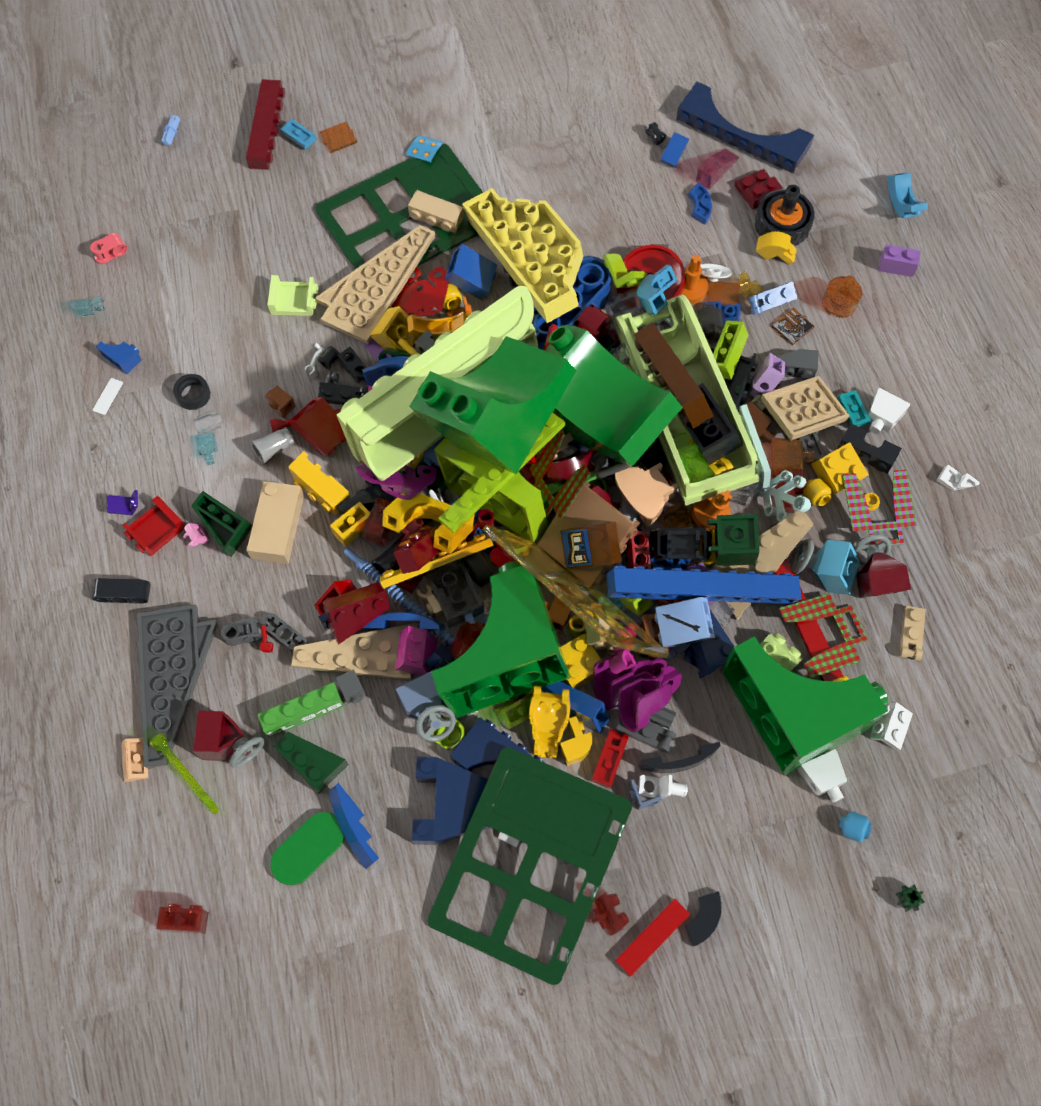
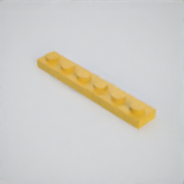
[380,534,493,588]

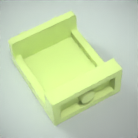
[268,275,318,316]

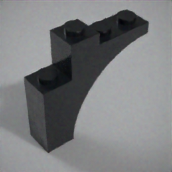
[337,477,433,527]

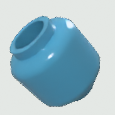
[839,811,873,842]

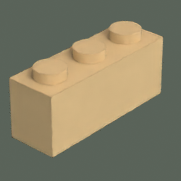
[408,190,464,233]

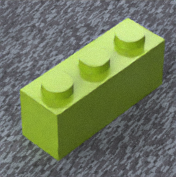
[713,321,749,379]

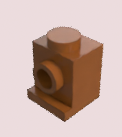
[266,386,296,418]

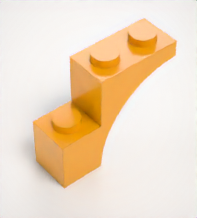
[407,312,469,341]

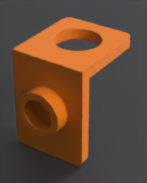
[447,296,472,317]

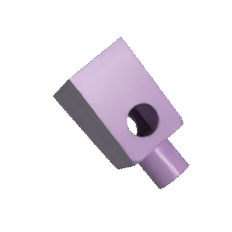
[750,353,785,398]

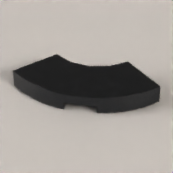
[686,891,722,947]

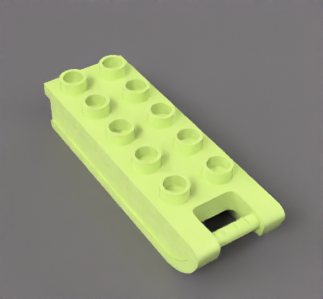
[337,286,538,481]
[613,294,759,506]

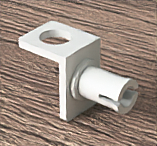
[638,774,688,798]

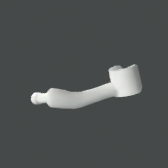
[305,344,325,379]

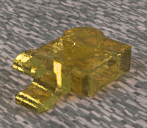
[737,271,764,304]

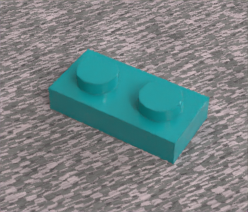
[837,390,871,427]

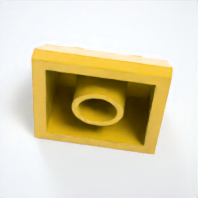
[370,306,418,351]

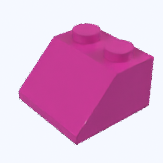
[395,626,438,676]

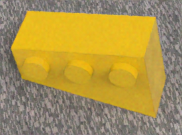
[288,451,350,515]

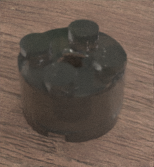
[694,304,725,344]

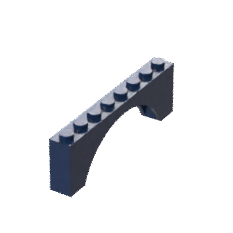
[676,81,814,173]
[450,717,545,771]

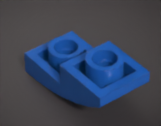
[661,132,689,168]
[702,301,741,323]

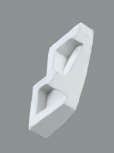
[936,465,980,491]

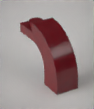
[531,448,596,483]

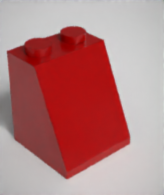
[287,397,347,456]

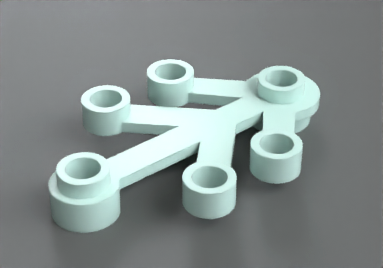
[755,470,811,522]

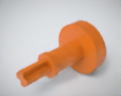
[681,254,708,305]
[691,490,733,529]

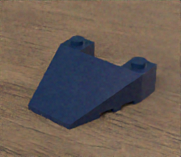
[412,757,491,845]

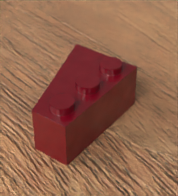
[393,525,442,574]
[323,582,390,645]

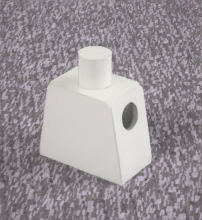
[868,388,910,434]
[797,749,847,803]

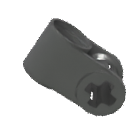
[221,618,262,646]

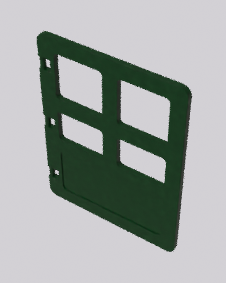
[315,143,483,270]
[427,747,632,985]

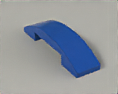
[364,613,445,629]

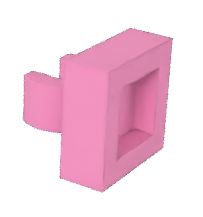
[184,523,210,547]

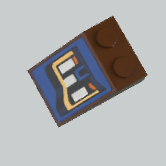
[560,522,622,569]

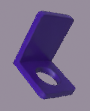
[107,490,138,516]

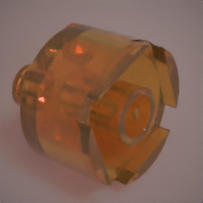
[822,275,862,318]

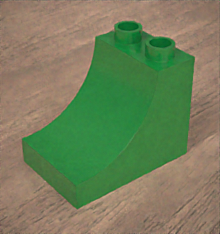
[544,325,683,467]
[409,336,577,474]
[431,562,571,718]
[721,637,888,776]

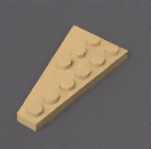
[708,511,813,620]
[291,622,418,681]

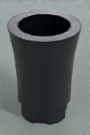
[371,538,403,575]

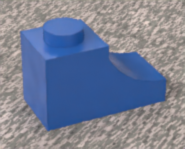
[96,341,142,375]

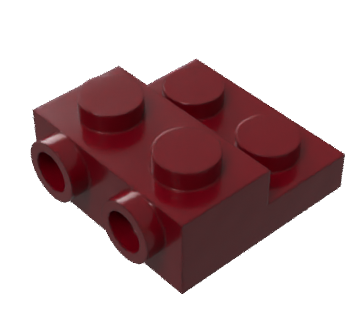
[734,169,783,210]

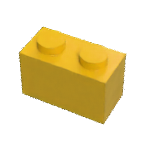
[330,502,374,547]

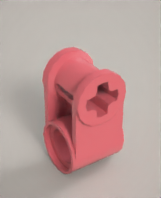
[90,233,127,264]

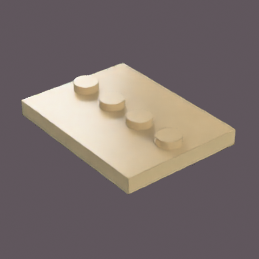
[760,376,850,441]

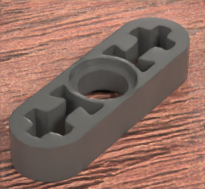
[261,613,309,652]

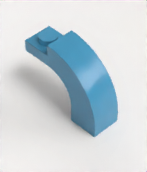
[887,172,928,219]
[637,265,677,315]

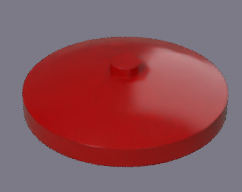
[616,245,686,314]

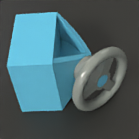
[791,539,860,595]

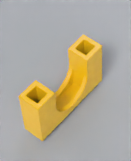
[382,493,475,554]

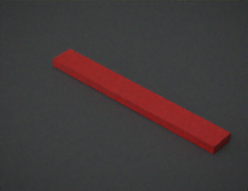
[774,559,843,681]

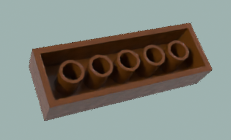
[634,323,713,429]

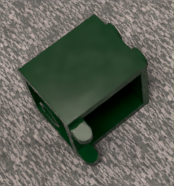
[707,514,760,566]

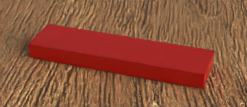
[615,899,690,977]

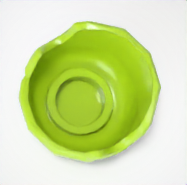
[432,717,465,750]

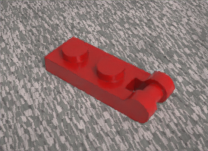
[591,728,629,789]

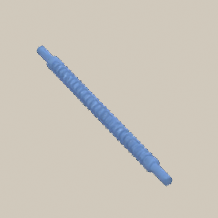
[343,547,469,656]

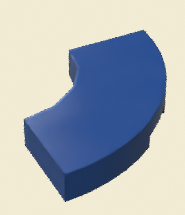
[688,182,712,225]

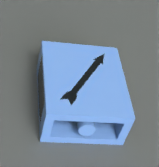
[655,597,715,647]

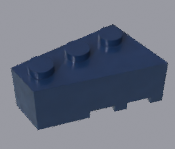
[691,608,735,678]

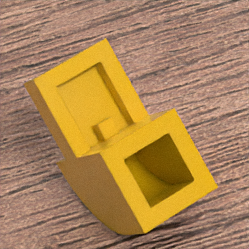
[756,232,797,265]
[560,716,592,766]

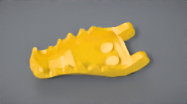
[529,686,570,759]

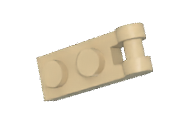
[899,605,926,661]

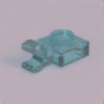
[70,296,105,318]
[195,432,218,465]

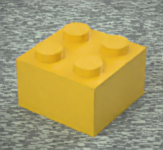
[811,442,869,495]
[561,634,601,689]

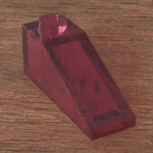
[696,148,739,190]

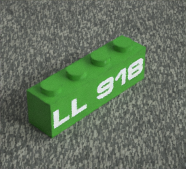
[258,682,344,738]

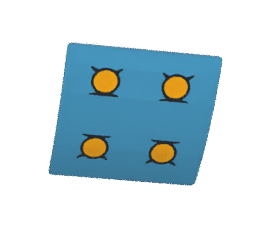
[405,135,444,162]

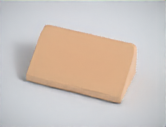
[121,738,148,782]

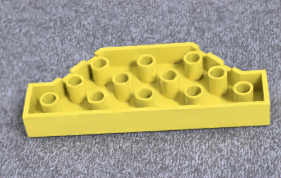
[462,188,583,323]

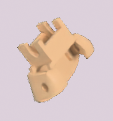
[615,462,678,526]

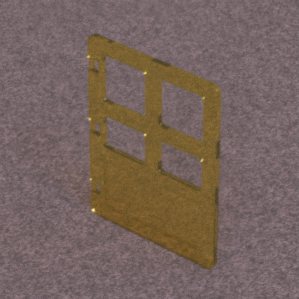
[483,525,669,658]

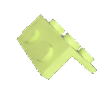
[760,632,803,671]

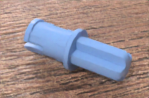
[162,115,180,146]

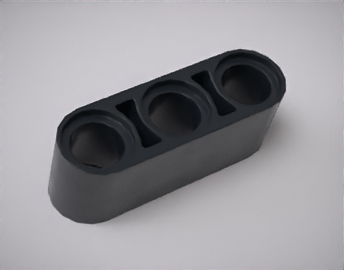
[91,578,151,604]

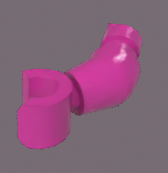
[609,622,641,674]

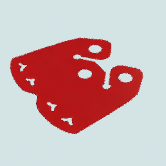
[391,266,449,317]

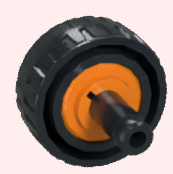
[755,185,815,246]

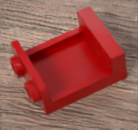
[122,495,185,557]

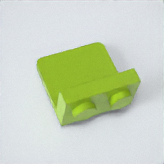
[603,253,648,288]

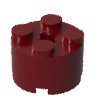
[574,304,612,342]

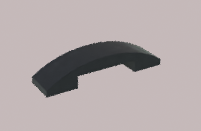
[639,742,721,773]

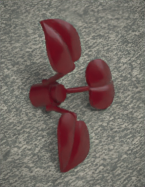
[463,509,523,568]

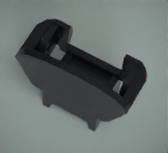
[650,528,712,561]

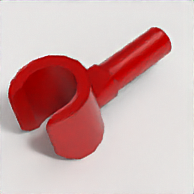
[260,625,274,653]

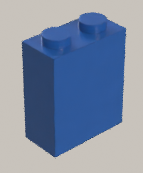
[445,244,498,299]

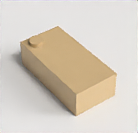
[246,481,304,564]

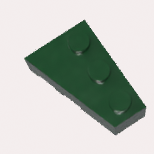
[191,491,253,557]
[273,732,349,794]

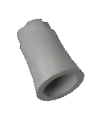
[251,427,295,464]

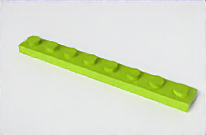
[438,413,565,533]

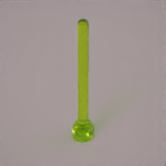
[149,732,219,814]

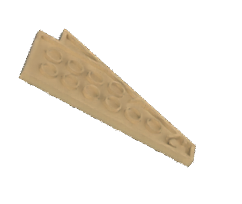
[315,225,435,344]

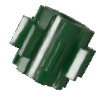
[896,885,925,912]

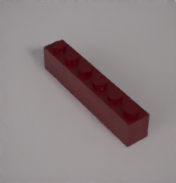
[246,79,286,170]

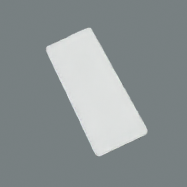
[93,378,123,415]

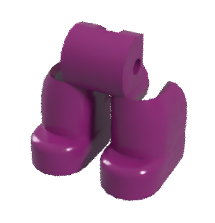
[593,654,682,732]

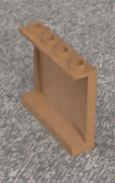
[537,481,639,587]

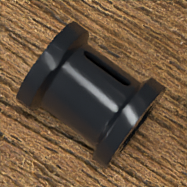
[645,122,666,145]
[317,346,340,370]

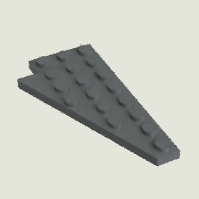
[137,604,217,768]

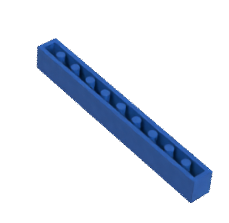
[607,566,802,604]

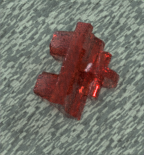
[591,893,630,936]

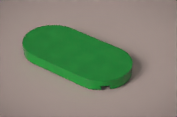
[270,812,344,885]

